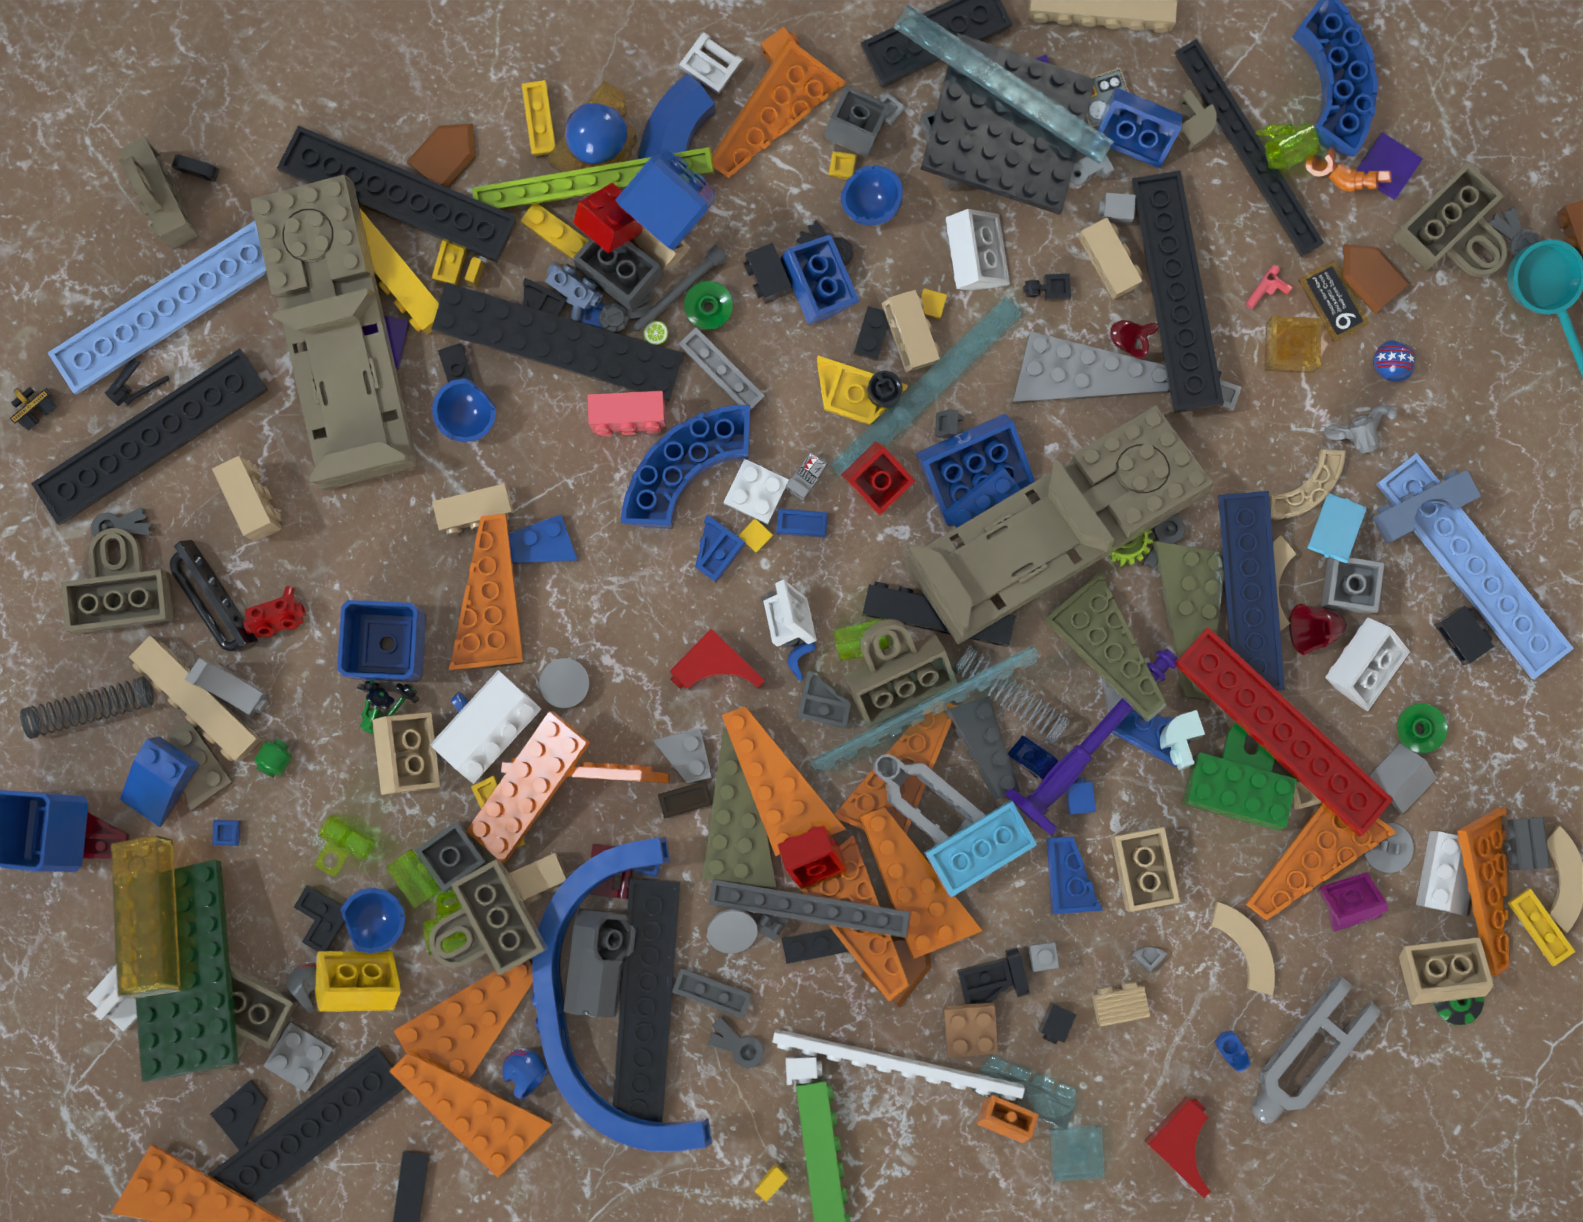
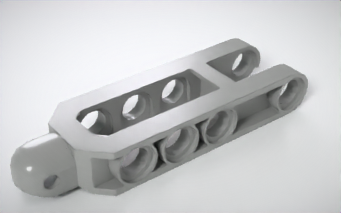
[873,754,993,882]
[1252,976,1381,1124]

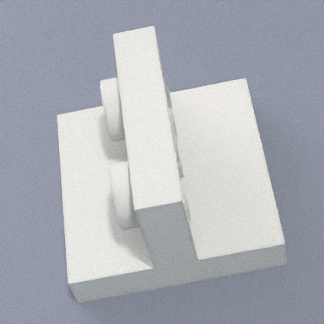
[763,580,817,647]
[87,959,137,1032]

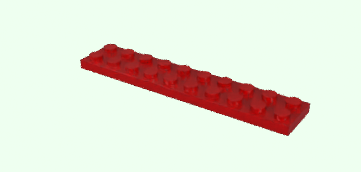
[1175,627,1393,837]

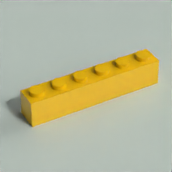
[360,209,439,335]

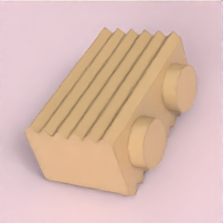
[1092,982,1150,1026]

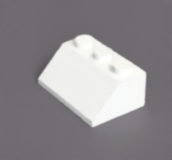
[946,209,1010,291]
[1325,618,1410,711]
[1416,831,1471,916]

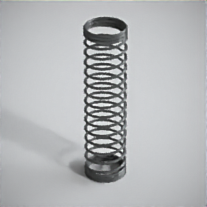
[20,676,153,739]

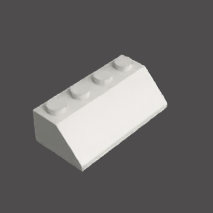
[430,670,541,784]

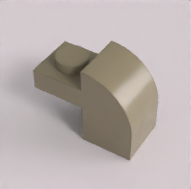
[1178,90,1217,152]

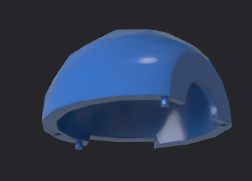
[565,103,627,164]
[841,165,903,226]
[432,378,496,442]
[341,888,405,953]

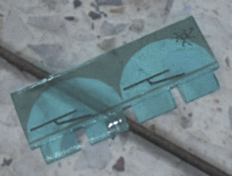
[972,1055,1077,1129]

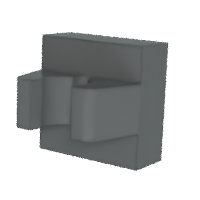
[935,409,964,438]
[756,914,788,941]

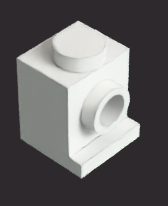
[786,1055,822,1085]

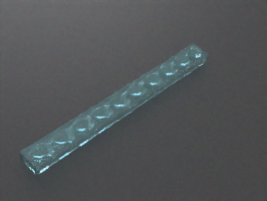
[893,5,1114,164]
[830,296,1023,483]
[811,644,1040,772]

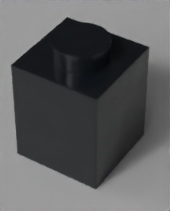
[1039,1002,1076,1044]

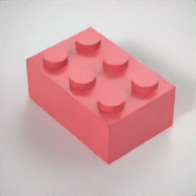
[587,391,667,437]

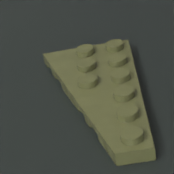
[1153,541,1224,700]
[1045,571,1166,722]
[702,729,777,888]

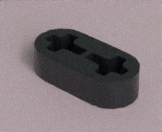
[171,154,220,182]
[1005,948,1030,997]

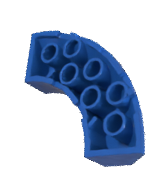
[1292,0,1378,157]
[638,74,716,159]
[620,405,750,529]

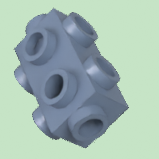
[545,262,603,321]

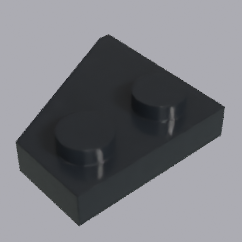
[210,1080,268,1151]

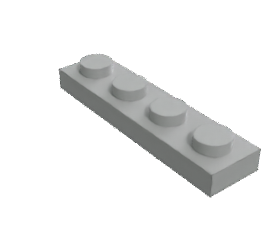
[679,327,765,412]

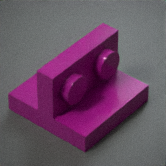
[1319,872,1388,932]

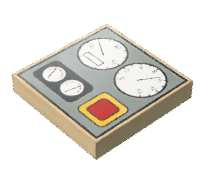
[1085,68,1129,130]

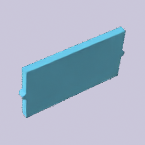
[1307,493,1367,564]

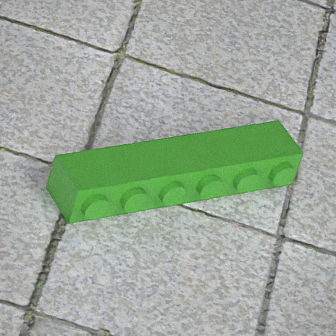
[796,1079,851,1222]

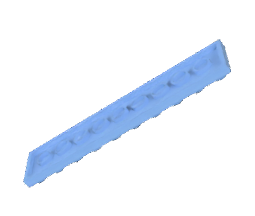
[48,221,267,395]
[1376,453,1574,679]

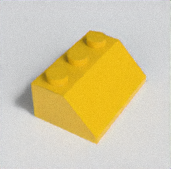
[315,951,401,1011]

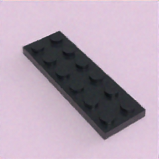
[861,0,1013,88]

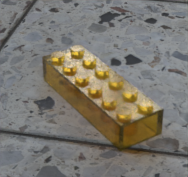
[111,835,180,999]

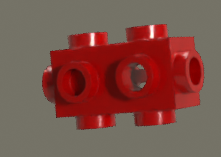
[243,586,306,638]

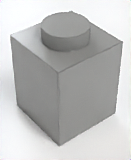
[1098,193,1136,226]
[1027,941,1059,972]

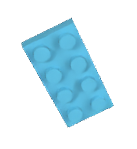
[924,801,1037,897]

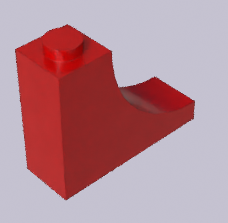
[669,629,765,690]
[1144,1096,1211,1199]

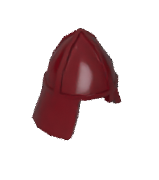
[1289,603,1347,655]

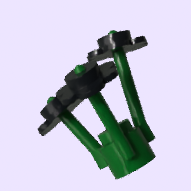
[357,681,420,734]

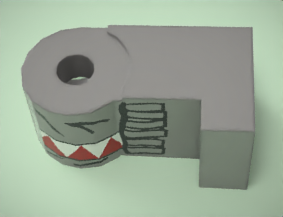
[1068,148,1114,190]
[785,452,829,502]

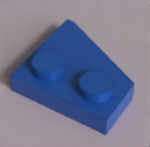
[695,515,746,583]

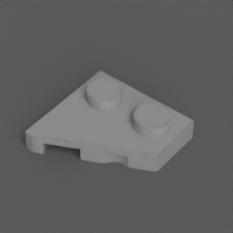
[654,729,712,783]

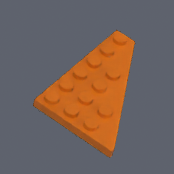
[394,959,533,1081]

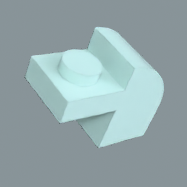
[1160,710,1205,770]

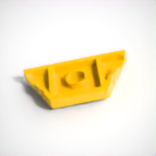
[817,355,908,426]

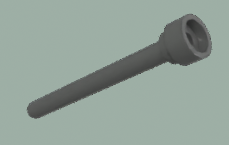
[634,245,728,331]

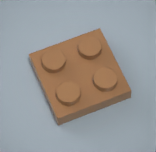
[943,1002,998,1058]

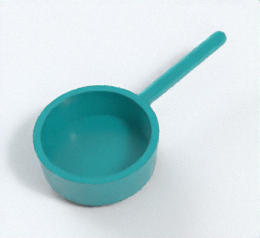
[1507,240,1583,377]

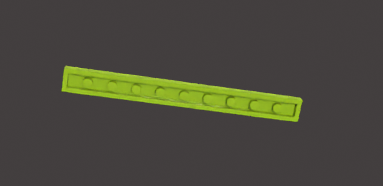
[472,147,714,210]

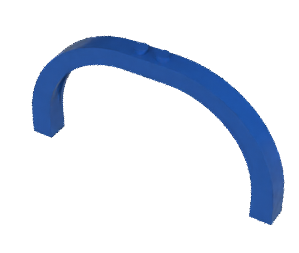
[532,837,712,1152]

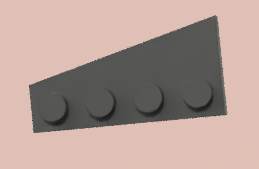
[944,697,1020,800]

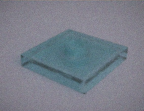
[1050,1125,1105,1181]

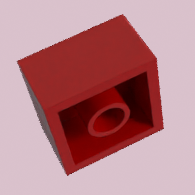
[573,182,643,253]
[840,441,915,515]
[777,825,847,889]

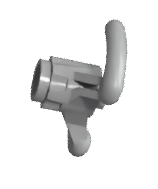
[1324,405,1398,453]

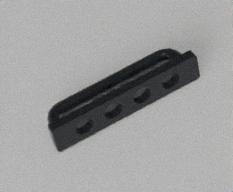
[170,540,258,651]

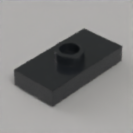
[438,343,474,383]

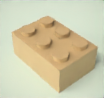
[212,456,282,542]
[372,712,440,795]
[1110,827,1180,912]
[1399,938,1494,1005]

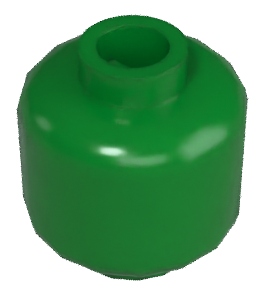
[254,739,292,778]

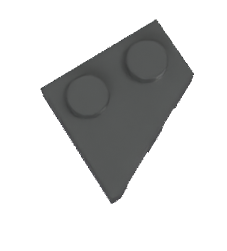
[797,671,851,728]

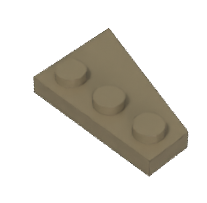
[168,721,234,811]

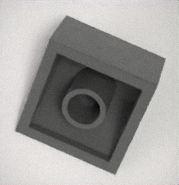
[823,86,890,157]

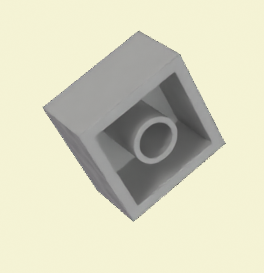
[1321,557,1384,615]

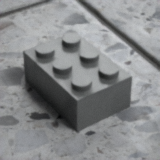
[573,238,664,312]

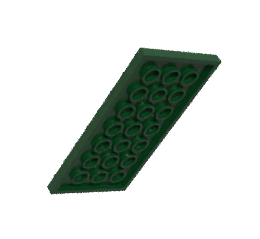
[126,859,239,1083]

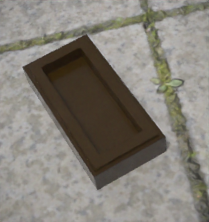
[658,781,713,818]

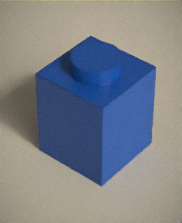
[1065,777,1096,815]

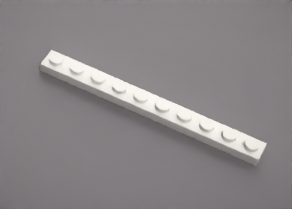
[772,1029,1025,1101]

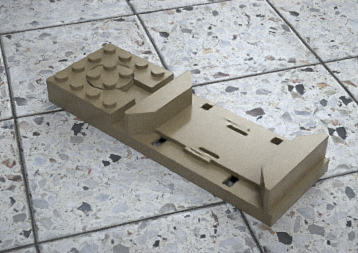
[250,175,418,490]
[904,405,1213,644]

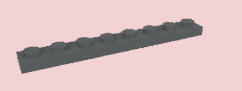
[708,880,911,938]

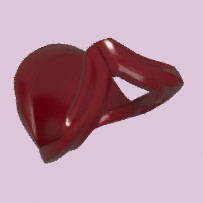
[1110,320,1159,359]

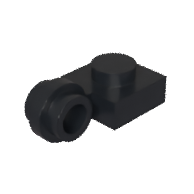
[1023,273,1071,301]

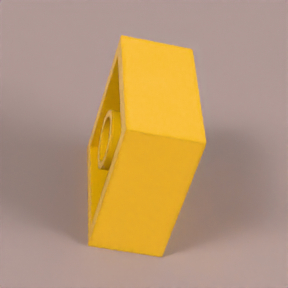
[755,1162,788,1202]

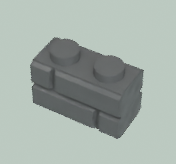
[1504,817,1550,870]

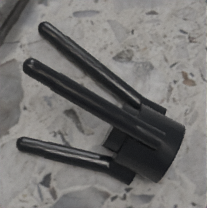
[105,358,170,406]

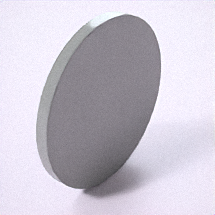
[539,658,590,708]
[1364,823,1414,873]
[707,909,758,954]

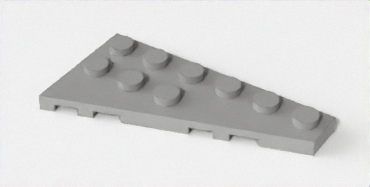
[1012,332,1169,403]

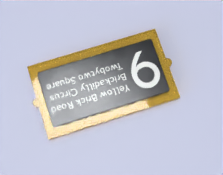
[1298,261,1370,342]

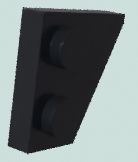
[523,278,567,316]
[957,958,1013,1005]

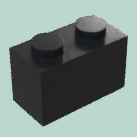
[743,243,792,304]
[1434,606,1494,665]

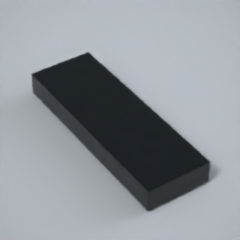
[393,1151,429,1222]

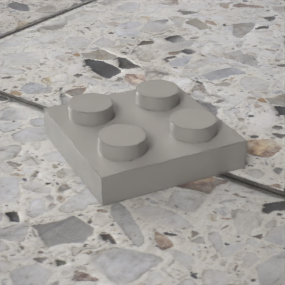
[264,1021,335,1092]

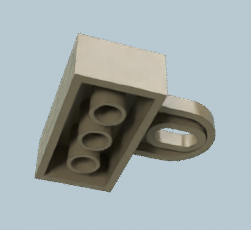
[118,137,200,249]
[1392,161,1507,277]
[61,528,174,634]
[844,619,958,728]
[429,859,548,975]
[206,965,299,1073]

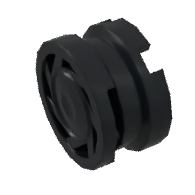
[867,370,902,408]

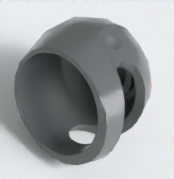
[285,962,317,1014]

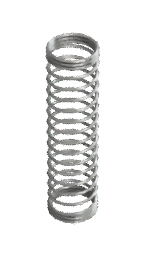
[952,645,1071,744]

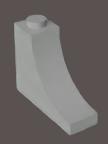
[185,658,268,716]

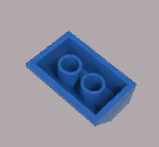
[1093,87,1182,168]
[780,234,860,325]

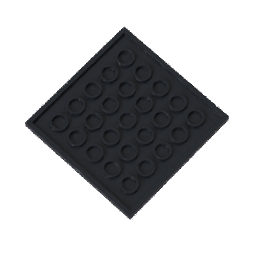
[920,33,1095,215]

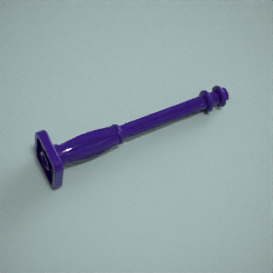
[1004,649,1178,836]

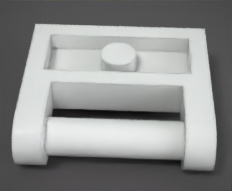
[679,32,744,95]

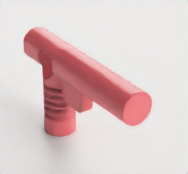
[1245,265,1292,310]

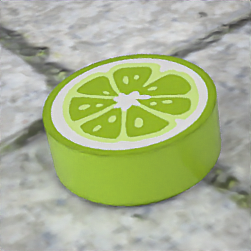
[644,321,669,346]

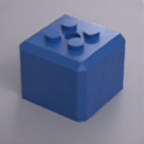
[616,149,716,250]
[337,600,427,683]
[0,790,89,872]

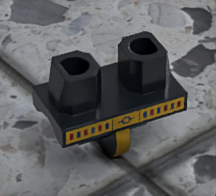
[10,387,57,431]

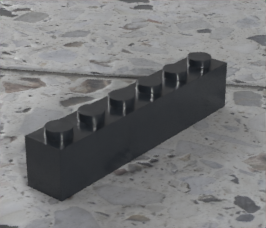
[862,582,1016,647]

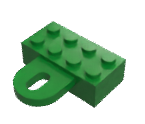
[1182,723,1297,831]

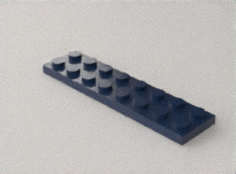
[1218,491,1285,691]

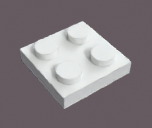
[723,459,789,525]

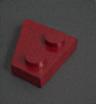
[83,812,129,860]

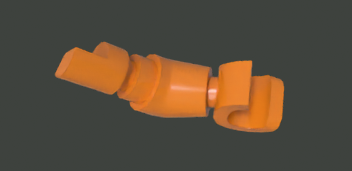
[1306,147,1392,192]

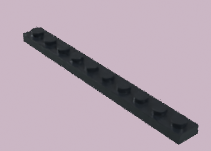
[1175,39,1324,258]

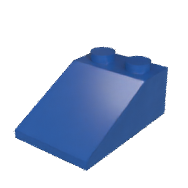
[120,737,200,827]

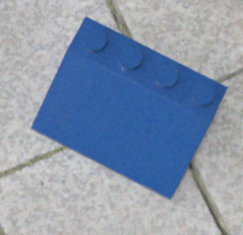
[915,414,1035,526]

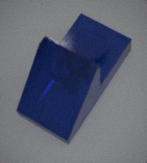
[1008,735,1058,780]

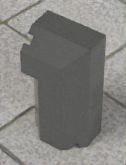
[564,909,636,1018]

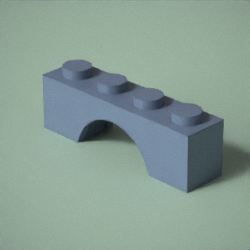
[1372,470,1481,544]

